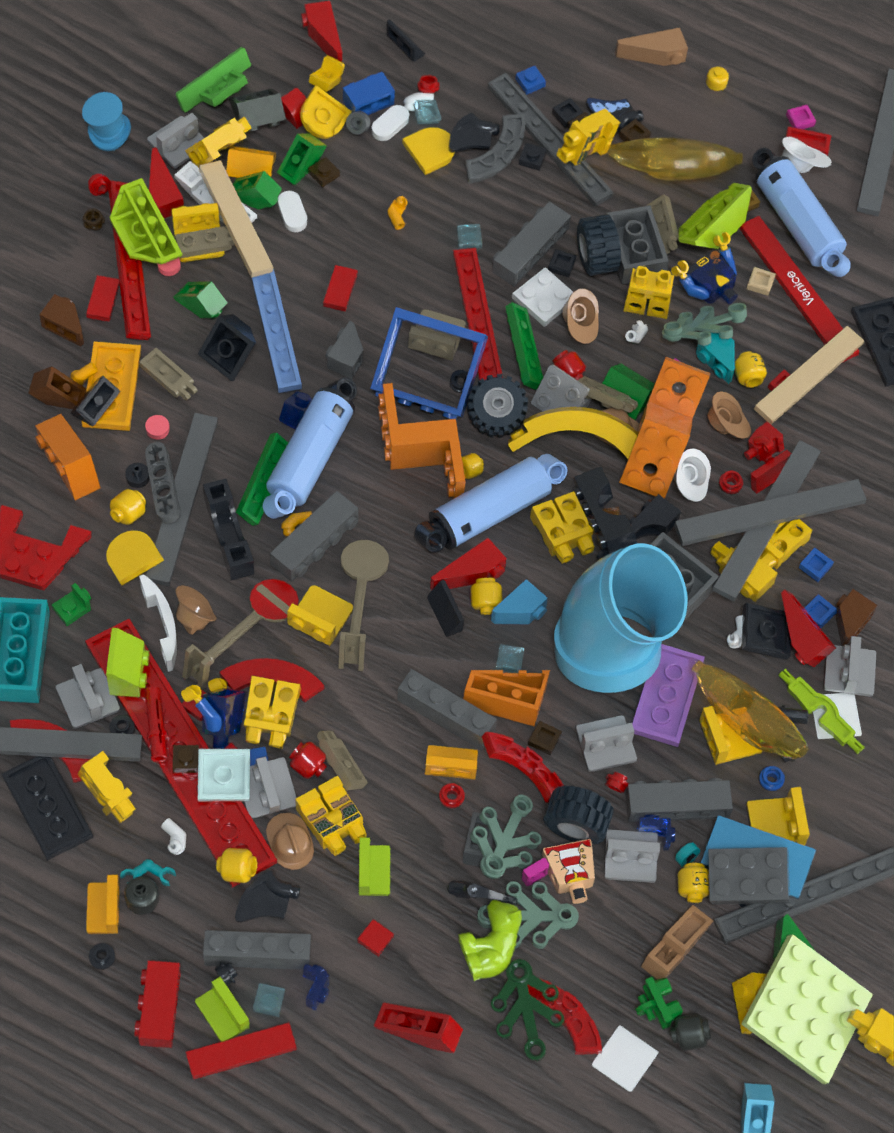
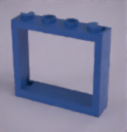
[370,307,488,419]

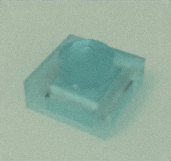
[413,100,441,124]
[457,224,482,249]
[496,644,525,673]
[253,983,285,1017]

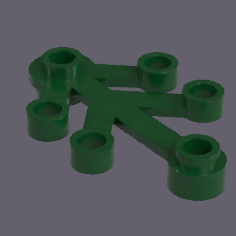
[491,959,565,1061]

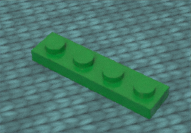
[505,302,543,390]
[236,432,288,526]

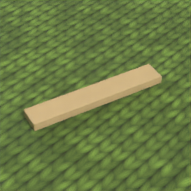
[199,160,274,278]
[754,326,864,424]

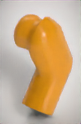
[387,196,408,230]
[70,362,98,385]
[281,511,312,536]

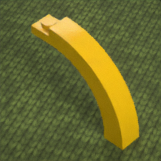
[508,407,638,459]

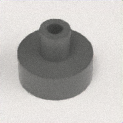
[346,111,370,135]

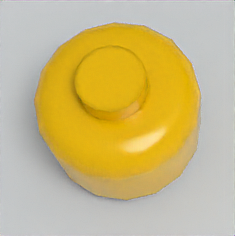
[706,67,729,91]
[462,453,484,479]

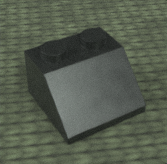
[229,88,285,132]

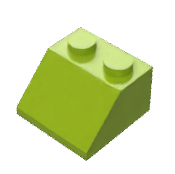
[106,628,149,697]

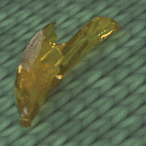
[608,138,743,181]
[691,660,809,759]

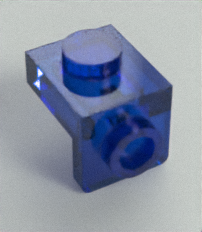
[279,391,312,429]
[637,814,675,851]
[303,964,330,1011]

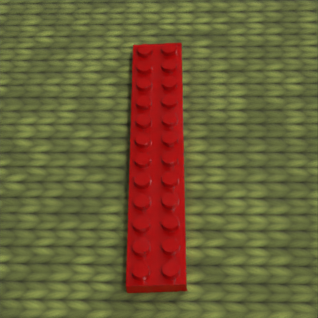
[85,619,277,888]

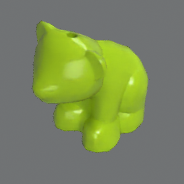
[458,899,522,981]

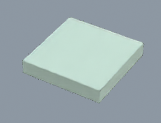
[198,749,250,801]

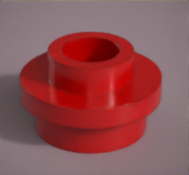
[417,75,440,94]
[88,174,110,196]
[719,471,743,494]
[605,772,629,794]
[439,783,465,808]

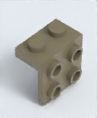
[408,309,466,361]

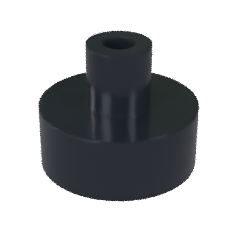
[125,463,150,488]

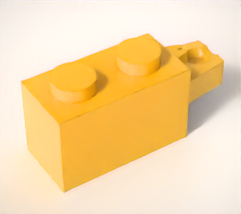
[710,541,778,602]
[847,1008,894,1067]

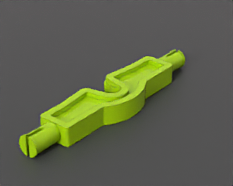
[778,669,864,754]

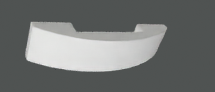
[175,161,257,224]
[139,575,177,672]

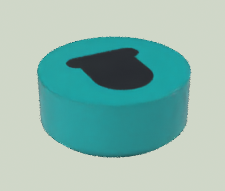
[675,842,700,867]

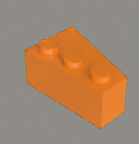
[35,414,101,500]
[463,670,550,727]

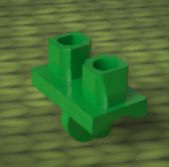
[635,977,683,1030]

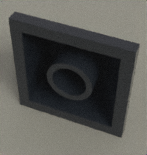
[198,314,256,381]

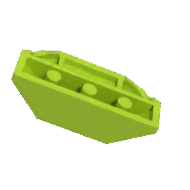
[110,178,183,264]
[678,183,752,249]

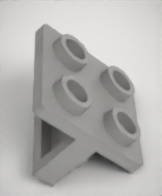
[147,113,204,169]
[531,364,592,411]
[824,636,876,697]
[56,664,120,729]
[576,715,637,772]
[244,756,297,819]
[604,829,660,883]

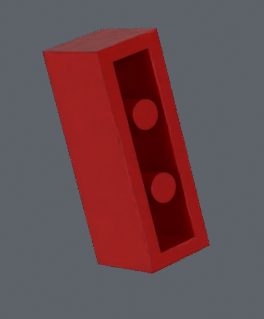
[135,961,181,1048]

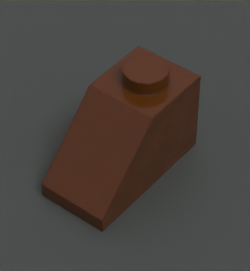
[39,294,84,347]
[28,366,87,409]
[835,589,877,646]

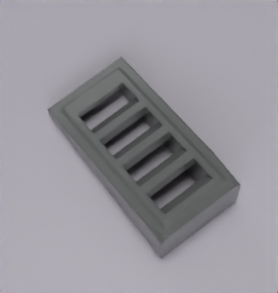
[463,812,498,867]

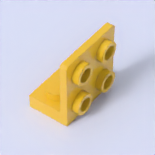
[699,706,763,765]
[747,787,810,845]

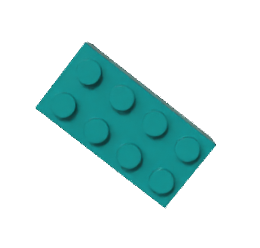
[0,597,50,703]

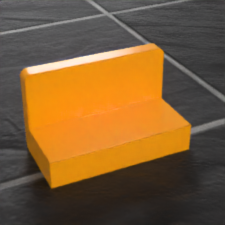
[226,146,276,178]
[425,745,478,780]
[86,875,120,934]

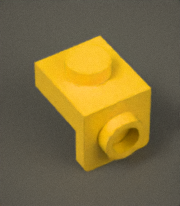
[309,55,345,92]

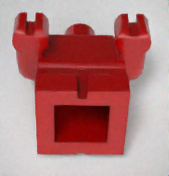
[744,422,784,463]

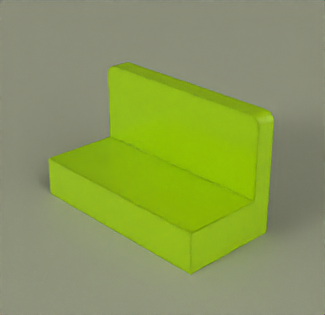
[359,838,390,896]
[195,977,250,1042]

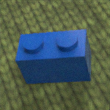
[343,72,395,115]

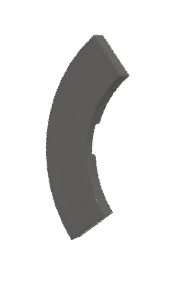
[465,113,525,184]

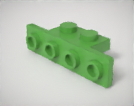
[176,47,251,112]

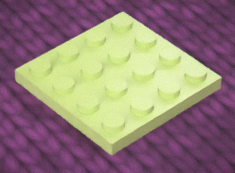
[742,935,873,1084]

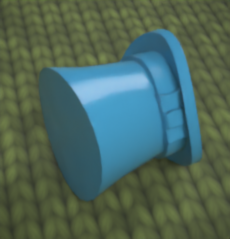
[82,92,131,151]

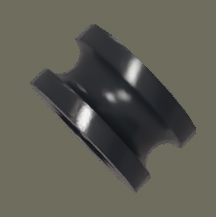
[450,370,468,393]

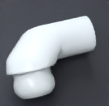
[403,92,434,111]
[625,320,648,344]
[727,615,743,648]
[161,818,187,855]

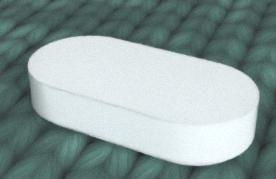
[372,105,409,141]
[278,191,307,232]

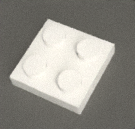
[512,268,573,327]

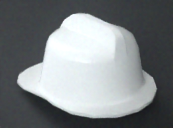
[781,137,831,173]
[673,449,711,502]

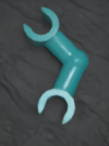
[120,859,176,886]

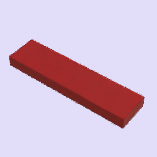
[186,1023,297,1080]

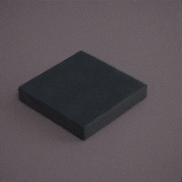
[742,602,791,660]

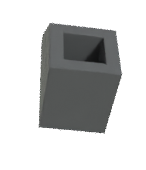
[325,321,363,379]

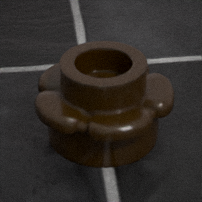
[82,209,105,230]

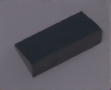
[386,19,425,62]
[71,376,121,427]
[427,580,464,637]

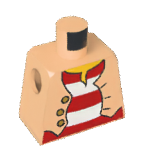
[541,839,595,904]

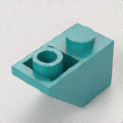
[696,332,735,384]

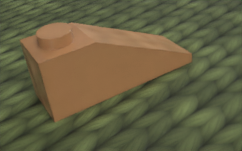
[615,28,688,66]

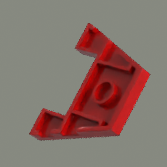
[0,505,92,591]

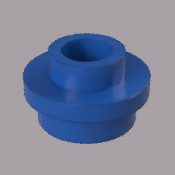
[759,766,785,791]

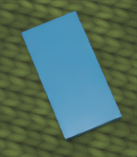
[701,815,816,899]

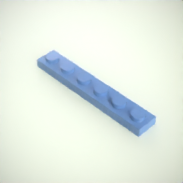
[251,268,302,393]

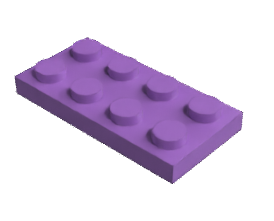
[632,644,705,747]

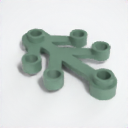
[662,303,747,345]
[470,795,542,879]
[477,881,579,949]

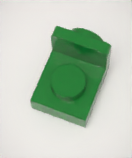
[52,583,91,626]

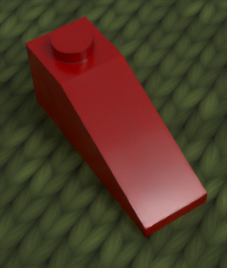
[301,1,342,62]
[149,147,184,219]
[430,538,507,590]
[781,590,836,667]
[374,1002,463,1053]

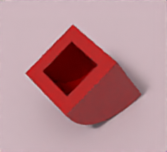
[281,88,306,129]

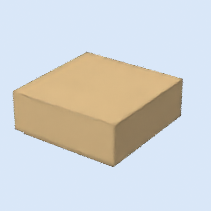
[747,267,776,296]

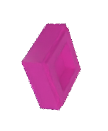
[786,105,816,129]
[522,857,550,887]

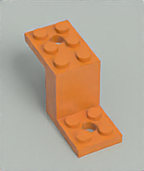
[619,357,710,499]
[378,383,466,499]

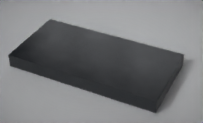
[851,297,894,387]
[1,756,94,861]

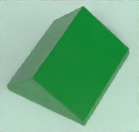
[602,364,655,421]

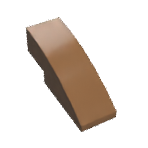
[641,905,713,980]

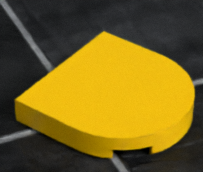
[300,85,352,139]
[402,127,455,175]
[106,531,164,585]

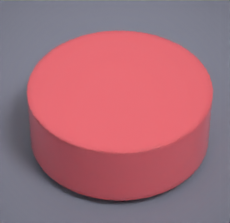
[157,258,181,276]
[145,415,170,440]

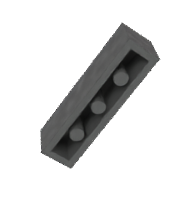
[492,201,571,287]
[270,491,359,582]
[397,669,497,750]
[626,778,733,822]
[203,930,311,970]

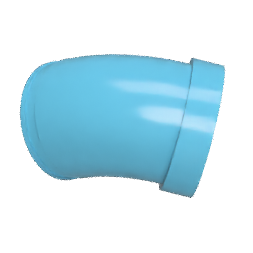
[554,543,688,693]

